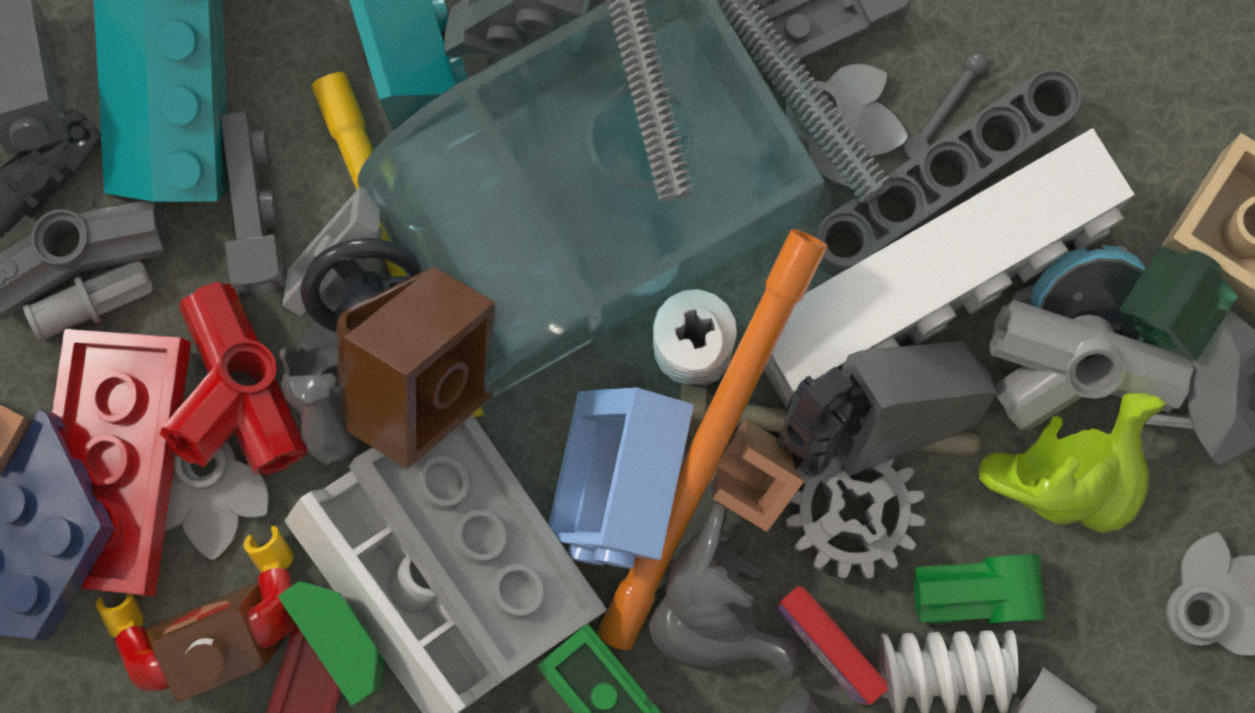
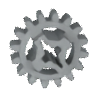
[784,452,925,580]

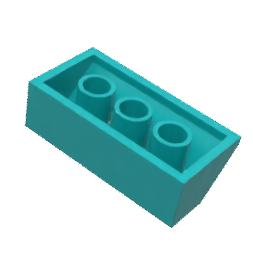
[94,0,230,202]
[349,0,471,131]

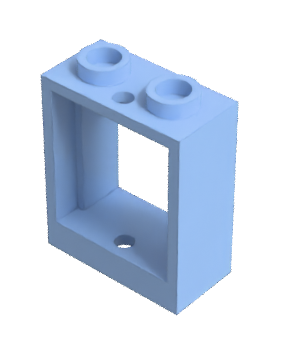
[548,387,694,569]

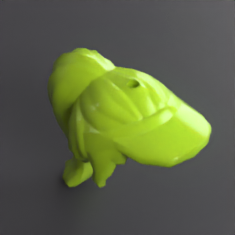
[978,392,1166,533]

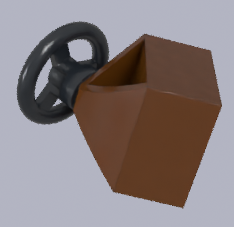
[300,238,495,469]

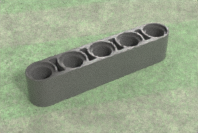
[816,69,1082,277]

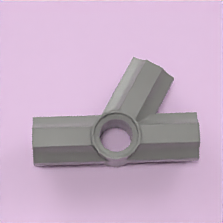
[989,299,1194,431]

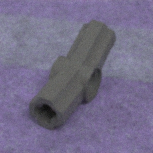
[0,200,170,321]

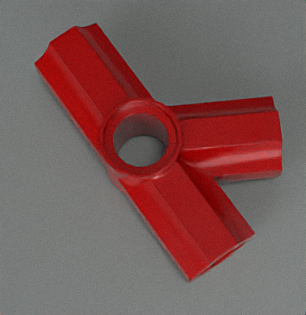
[160,281,307,476]

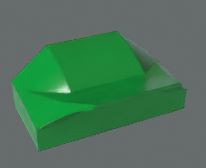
[278,581,387,706]

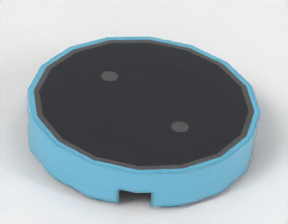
[1030,245,1160,359]

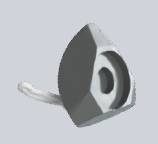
[1145,311,1255,466]

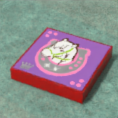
[774,586,888,705]

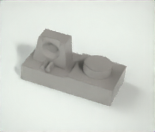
[282,186,383,317]

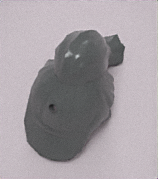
[279,321,360,467]
[648,502,799,682]

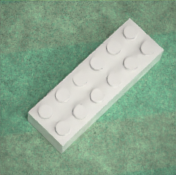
[764,128,1135,408]

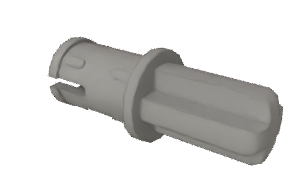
[23,261,153,343]

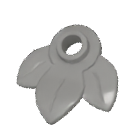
[785,64,908,187]
[165,441,269,560]
[1166,532,1255,656]

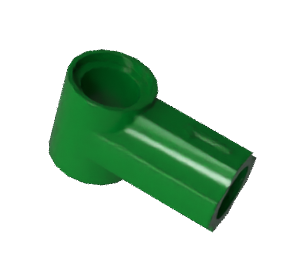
[914,554,1046,624]

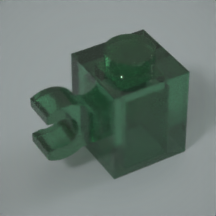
[1119,246,1238,361]

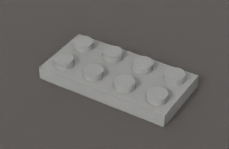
[348,414,607,685]

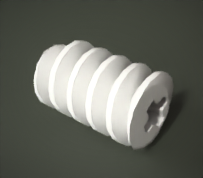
[653,289,737,386]
[878,630,1018,713]

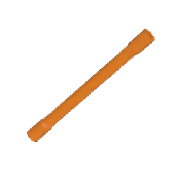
[597,229,828,650]

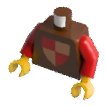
[96,526,296,702]

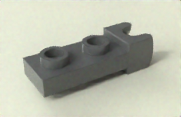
[444,0,584,70]
[728,0,910,86]
[221,111,287,297]

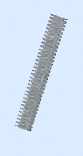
[606,0,694,202]
[716,0,890,203]

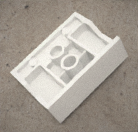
[285,471,604,713]

